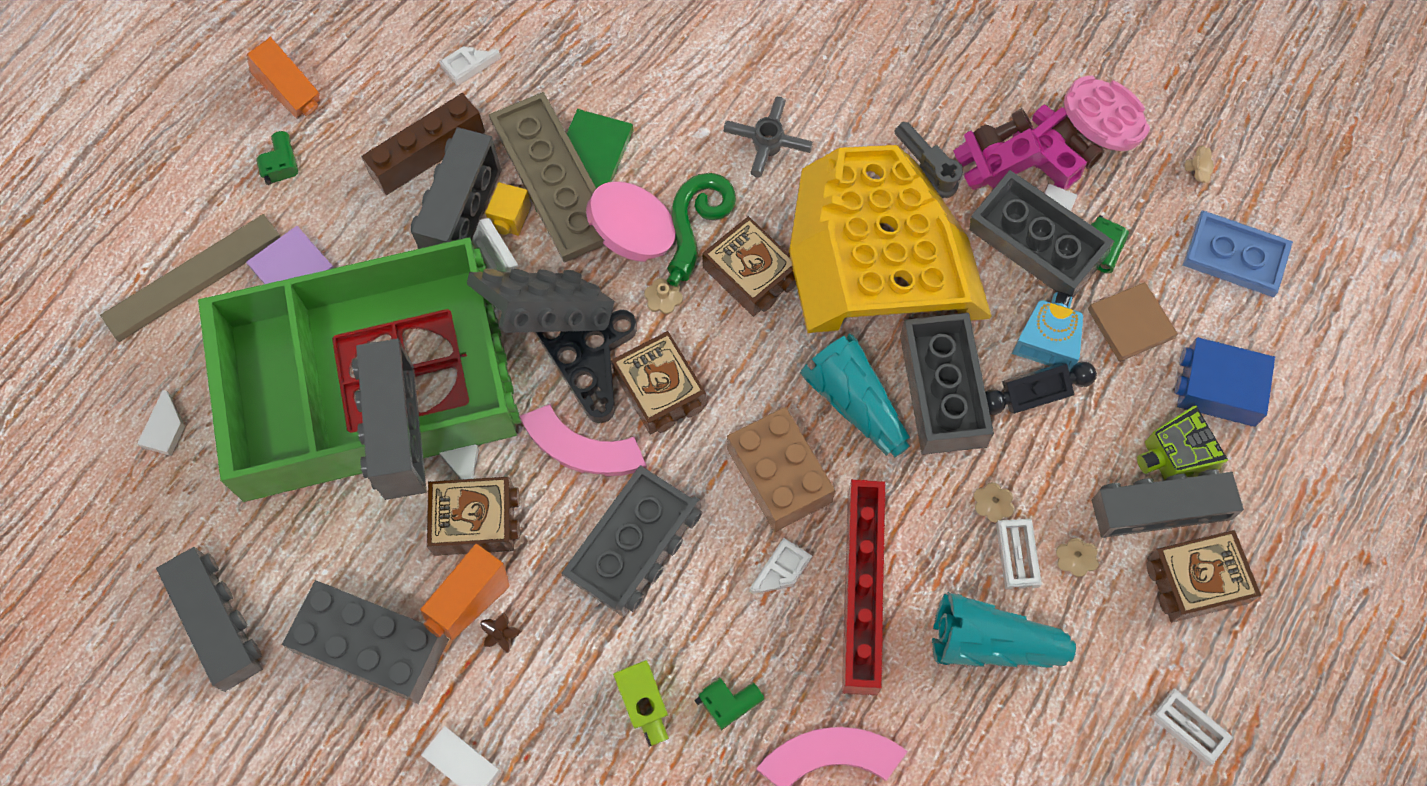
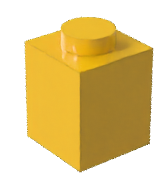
[485,182,532,236]

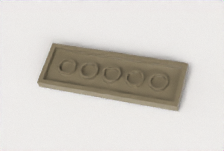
[489,91,604,263]

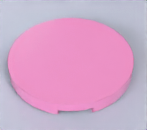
[1064,76,1150,151]
[586,181,676,262]

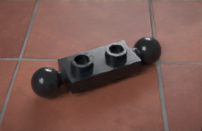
[985,361,1097,415]

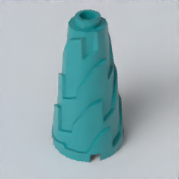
[800,333,911,458]
[932,592,1076,668]

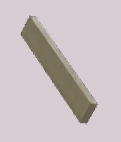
[100,214,280,342]

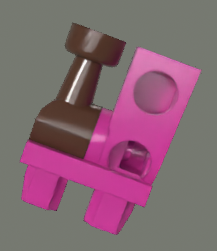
[1012,104,1104,190]
[953,108,1049,190]

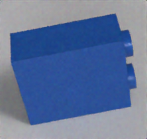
[1175,337,1275,427]

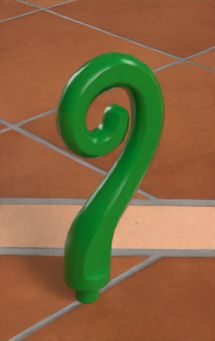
[667,173,736,287]

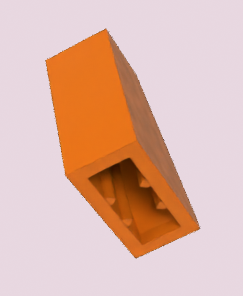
[247,37,320,119]
[420,544,510,641]

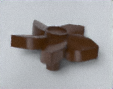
[480,613,521,653]

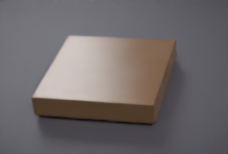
[1088,282,1178,362]

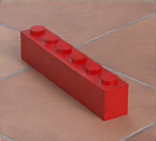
[842,479,885,696]

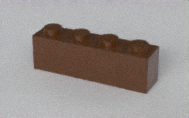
[361,92,485,196]

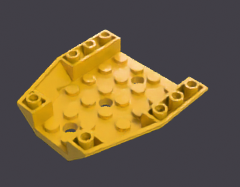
[789,145,992,333]

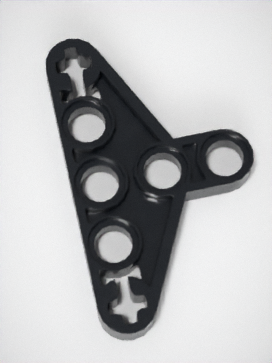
[534,310,637,423]

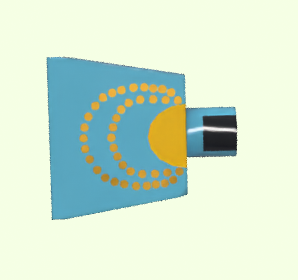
[1012,292,1083,372]

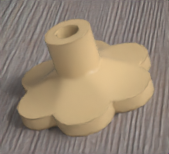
[1185,145,1214,183]
[644,278,683,314]
[974,482,1014,523]
[1056,538,1099,577]

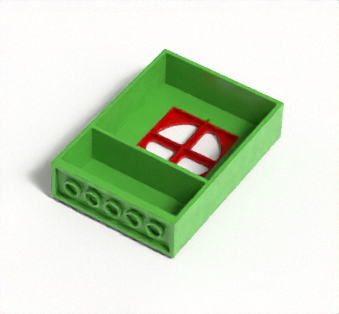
[198,237,521,502]

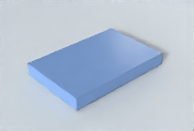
[1183,210,1293,297]

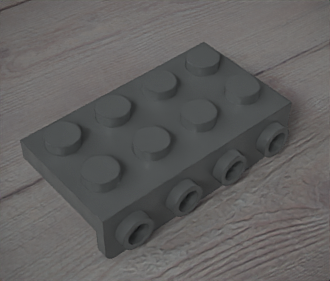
[467,269,615,333]
[561,465,703,618]

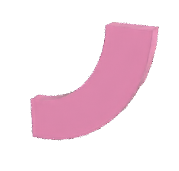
[520,404,647,476]
[756,727,908,786]

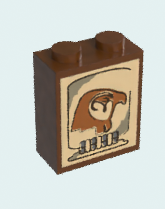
[702,216,796,317]
[611,331,707,435]
[427,476,520,556]
[1147,530,1261,623]

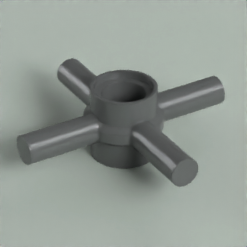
[724,97,813,177]

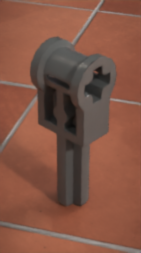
[894,122,963,198]

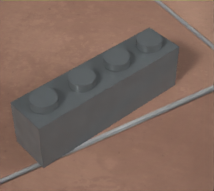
[1092,469,1244,538]
[156,547,263,692]

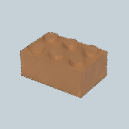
[727,406,835,533]

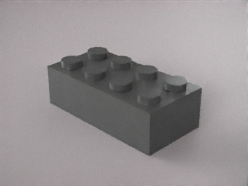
[410,127,502,249]
[969,170,1114,299]
[900,313,994,455]
[352,338,427,500]
[282,580,449,704]

